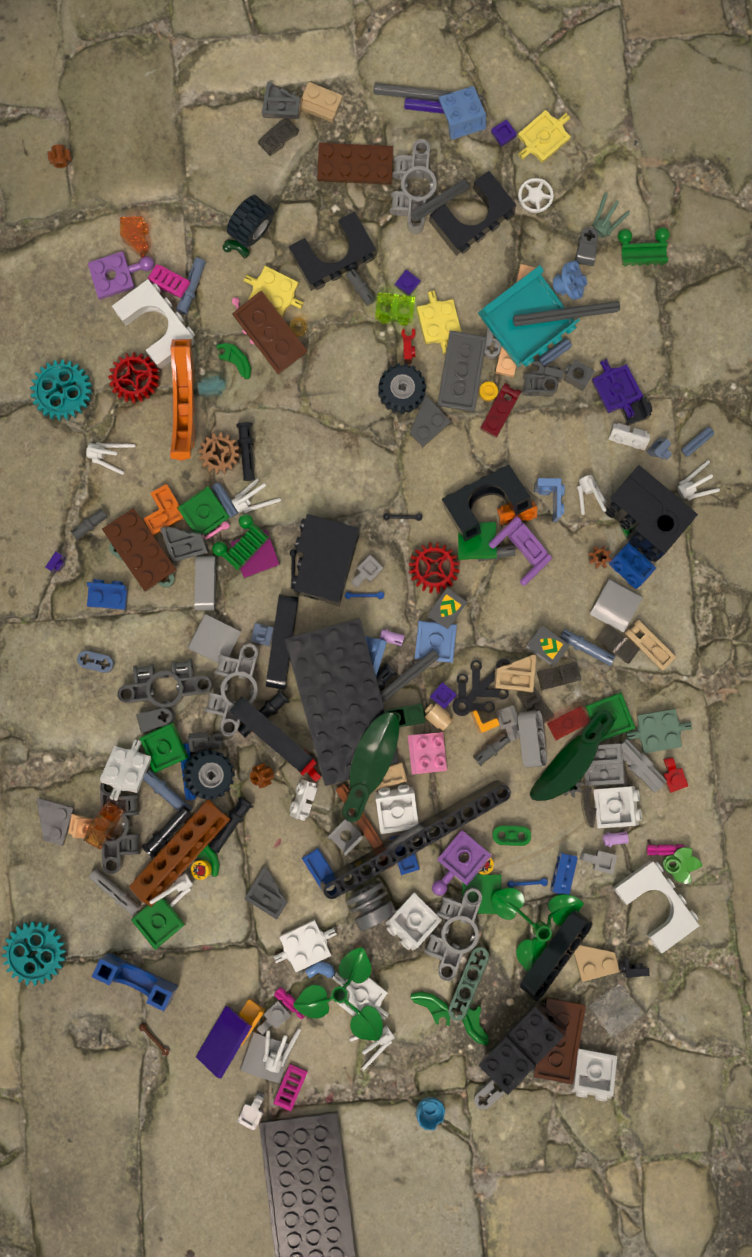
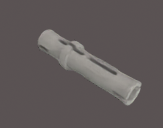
[88,869,141,916]

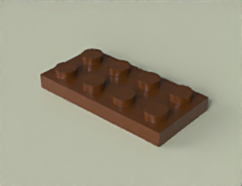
[317,143,393,185]
[232,290,308,375]
[102,508,177,592]
[533,997,586,1085]

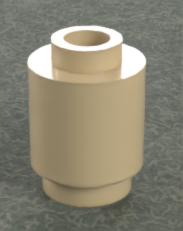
[424,703,453,731]

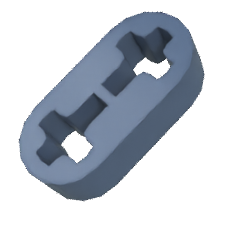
[77,651,114,673]

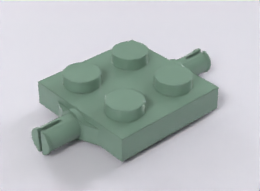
[626,709,692,753]

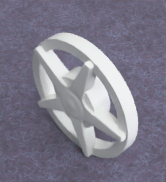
[518,178,553,213]

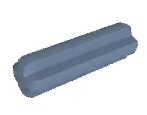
[538,339,572,367]
[681,427,715,457]
[211,482,238,518]

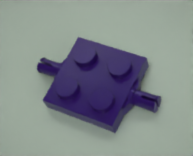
[592,359,643,418]

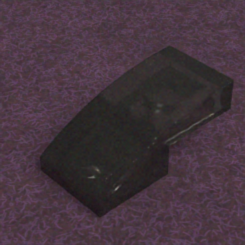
[258,118,299,156]
[596,625,640,664]
[537,662,581,691]
[516,687,554,724]
[581,786,597,828]

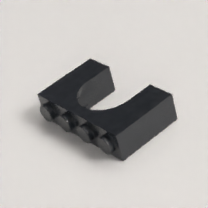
[429,171,517,256]
[289,211,376,291]
[442,465,532,542]

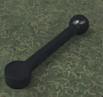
[383,513,423,521]
[289,549,297,589]

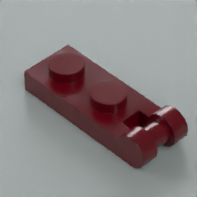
[480,383,522,438]

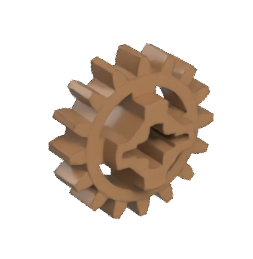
[198,433,240,475]

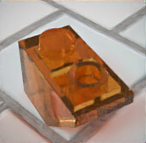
[120,216,149,258]
[83,801,124,850]

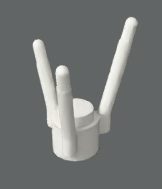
[86,442,136,475]
[677,460,720,501]
[577,475,607,515]
[231,479,281,514]
[150,872,194,907]
[349,1025,395,1070]
[262,1028,301,1073]

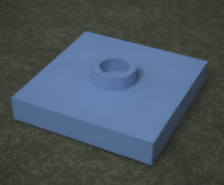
[415,621,457,663]

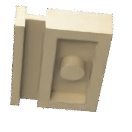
[301,82,343,122]

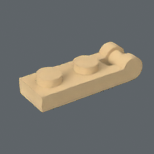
[624,620,676,671]

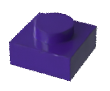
[491,119,517,147]
[395,270,421,297]
[45,551,66,573]
[430,682,457,709]

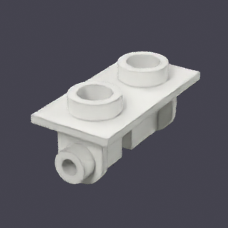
[609,423,650,450]
[290,779,318,821]

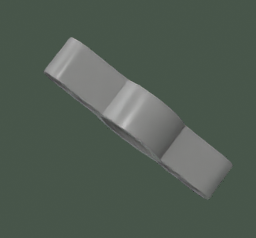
[390,139,437,234]
[204,644,258,736]
[424,887,482,981]

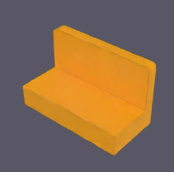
[470,710,500,734]
[239,998,265,1046]

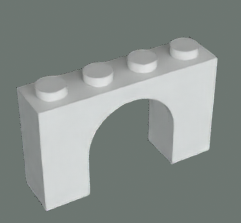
[112,279,195,370]
[612,860,699,954]

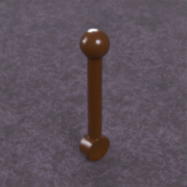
[139,1023,170,1056]

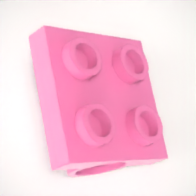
[408,732,447,775]

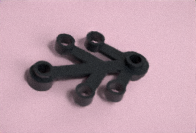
[452,659,510,716]

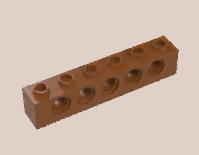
[129,800,230,907]

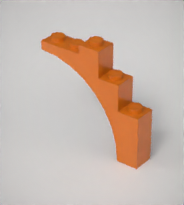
[170,339,196,461]

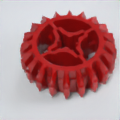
[108,352,160,404]
[408,542,460,594]

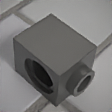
[564,360,595,391]

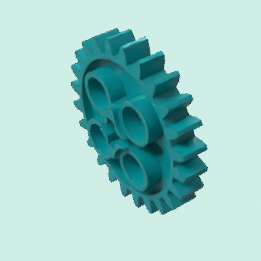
[30,359,93,422]
[2,921,67,986]

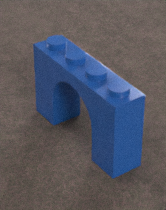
[92,953,179,1011]

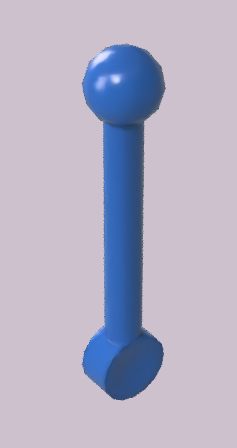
[344,591,384,599]
[507,878,548,888]

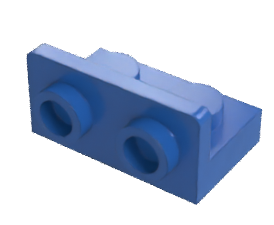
[609,542,656,589]
[87,579,128,610]
[550,852,578,894]

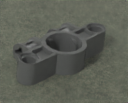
[117,659,214,708]
[91,783,141,874]

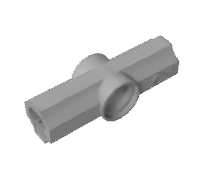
[620,739,667,793]

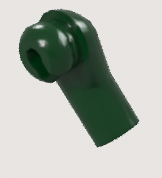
[222,239,251,259]

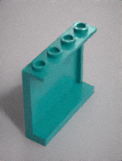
[478,265,580,368]

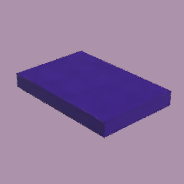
[196,1006,252,1079]

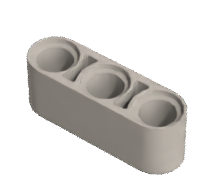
[194,555,216,611]
[518,711,547,768]

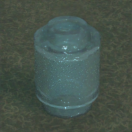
[197,375,226,397]

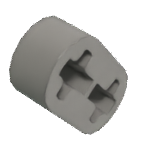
[484,328,501,359]
[474,1079,505,1110]

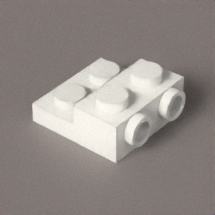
[375,785,418,834]
[594,786,642,828]
[385,893,442,950]
[571,1049,617,1101]

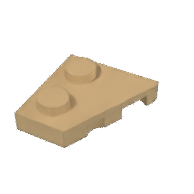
[494,655,536,692]
[574,945,620,982]

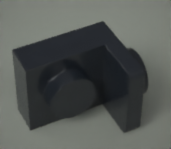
[621,397,652,426]
[619,956,650,978]

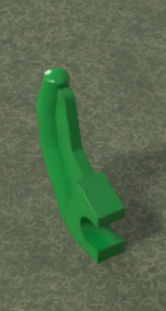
[216,343,251,379]
[197,844,220,877]
[410,991,450,1026]
[462,1001,489,1046]

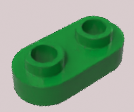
[492,825,531,846]

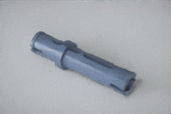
[176,258,206,315]
[559,629,616,666]
[143,770,193,811]

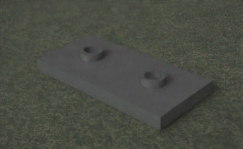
[437,330,487,412]

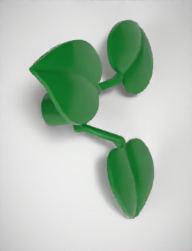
[492,888,584,973]
[293,947,383,1041]

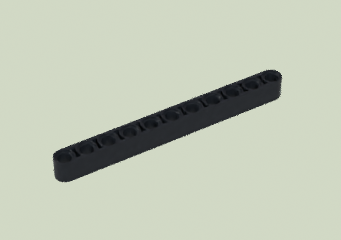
[320,780,511,899]

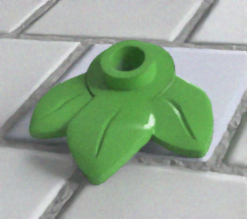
[663,847,702,884]

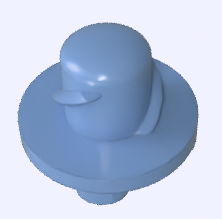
[553,261,587,300]

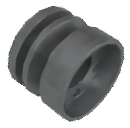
[345,882,397,931]

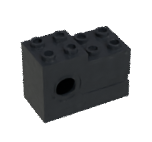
[604,465,698,562]
[291,514,360,607]
[478,1000,567,1096]

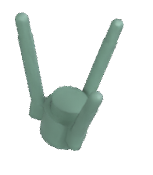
[592,192,630,238]

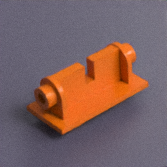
[497,501,537,525]

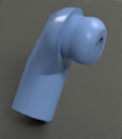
[305,961,335,978]

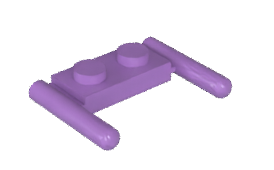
[489,516,552,586]

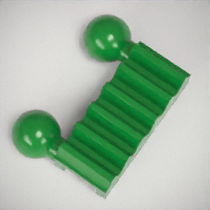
[617,227,670,267]
[212,514,270,571]

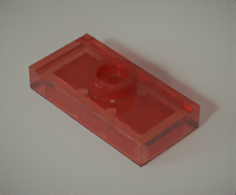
[547,706,589,741]

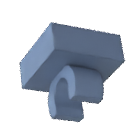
[646,438,672,460]
[251,623,274,647]

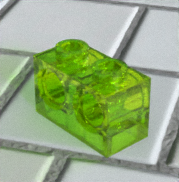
[375,293,415,326]

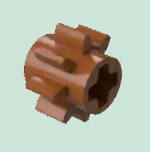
[47,144,72,168]
[588,545,612,570]
[250,763,274,789]

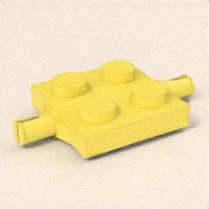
[518,110,571,163]
[244,266,304,317]
[416,290,461,354]

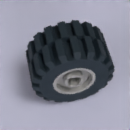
[227,195,274,248]
[378,363,426,414]
[182,750,235,800]

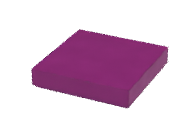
[231,529,280,578]

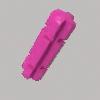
[646,844,685,855]
[274,987,305,1019]

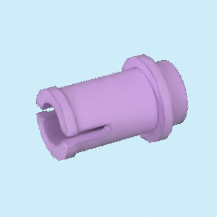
[379,628,404,646]
[603,831,629,847]

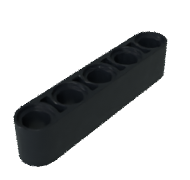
[266,594,298,690]
[229,696,313,773]
[520,910,593,1000]

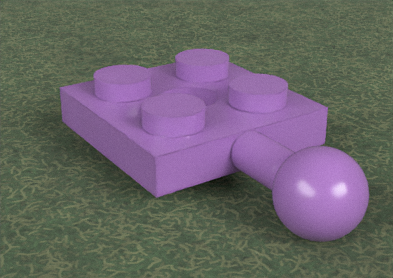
[88,251,154,300]
[432,830,492,896]

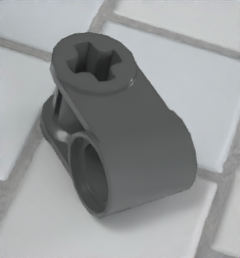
[575,227,598,266]
[521,373,559,397]
[136,708,176,733]

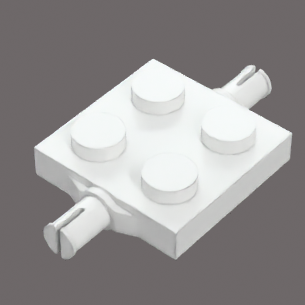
[100,740,151,801]
[274,919,337,972]
[332,972,389,1020]

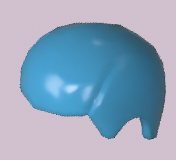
[415,1097,445,1130]

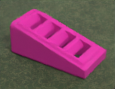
[148,264,191,298]
[273,1064,308,1111]

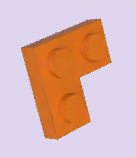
[143,484,184,536]

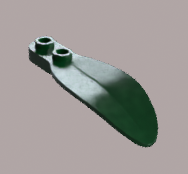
[529,710,615,801]
[342,712,399,822]

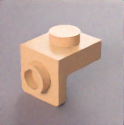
[68,814,93,838]

